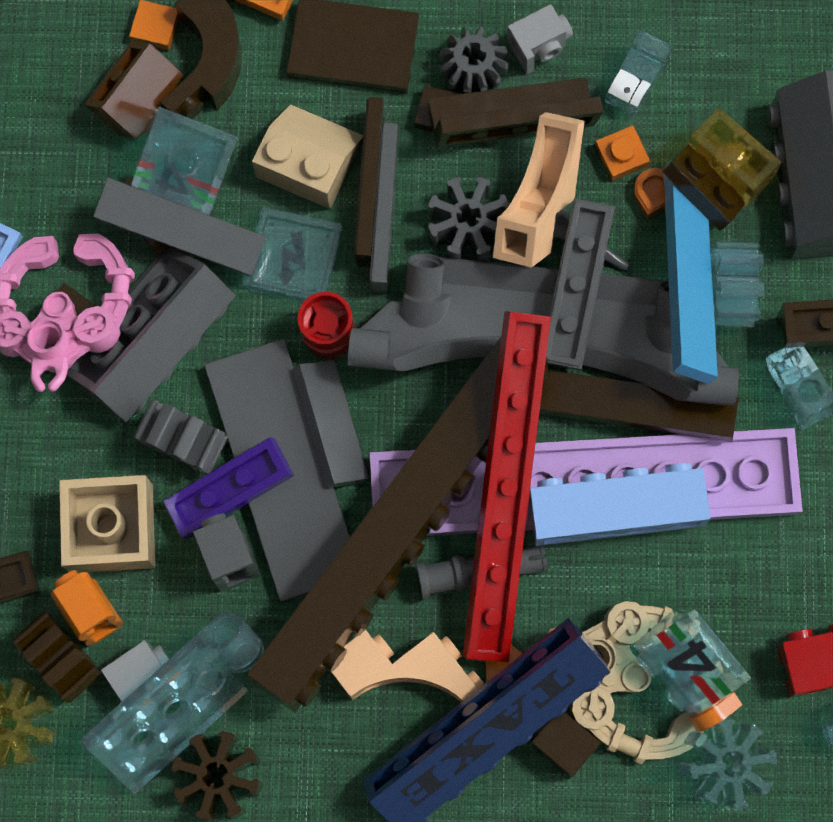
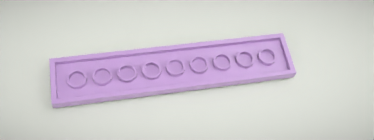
[370,428,803,536]

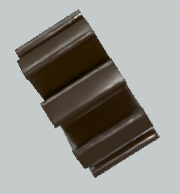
[12,611,103,703]
[171,731,263,821]

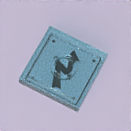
[243,207,343,301]

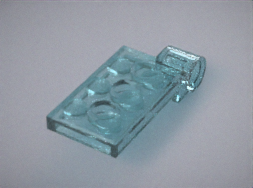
[80,612,264,795]

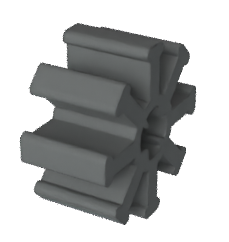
[428,177,509,262]
[133,399,228,474]

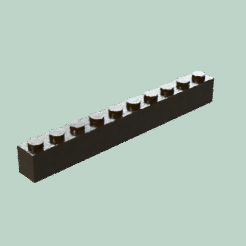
[247,337,550,713]

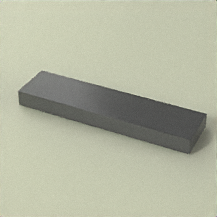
[370,123,399,294]
[93,178,266,277]
[546,198,615,371]

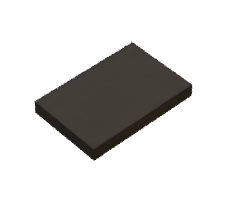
[287,0,419,94]

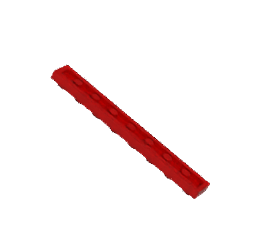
[463,311,551,662]

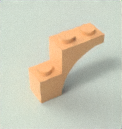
[493,112,584,268]
[330,630,484,702]

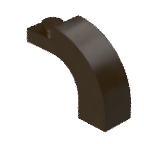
[161,0,242,127]

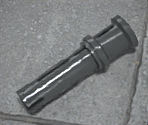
[415,545,548,600]

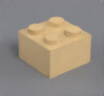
[60,475,155,573]

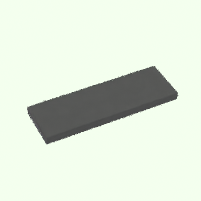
[204,339,350,603]

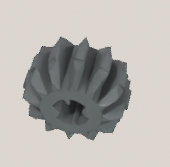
[440,26,508,94]

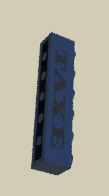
[363,618,611,822]

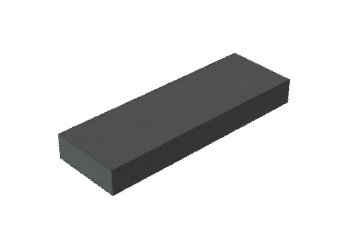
[292,360,369,488]

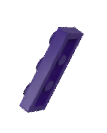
[163,437,294,539]

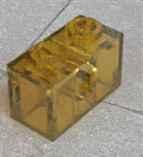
[688,108,781,207]

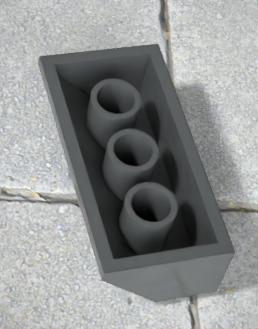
[767,70,833,259]
[66,247,236,422]

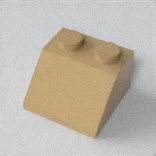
[252,104,364,209]

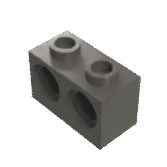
[193,513,261,592]

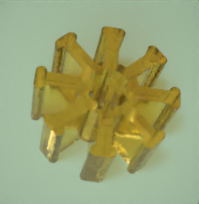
[0,678,55,767]

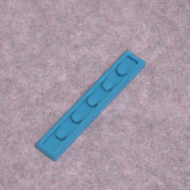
[663,160,718,384]

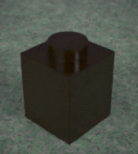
[531,712,601,779]

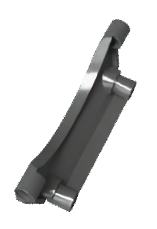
[348,254,739,406]

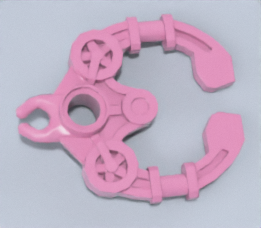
[0,233,135,392]

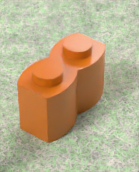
[51,570,123,646]

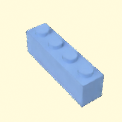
[529,463,711,546]

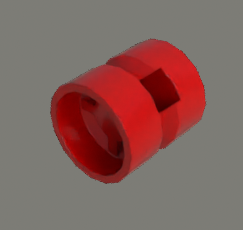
[298,291,355,359]

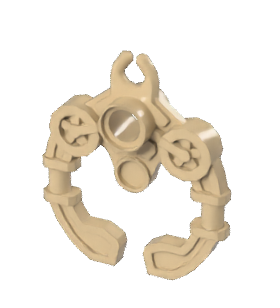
[548,601,725,765]

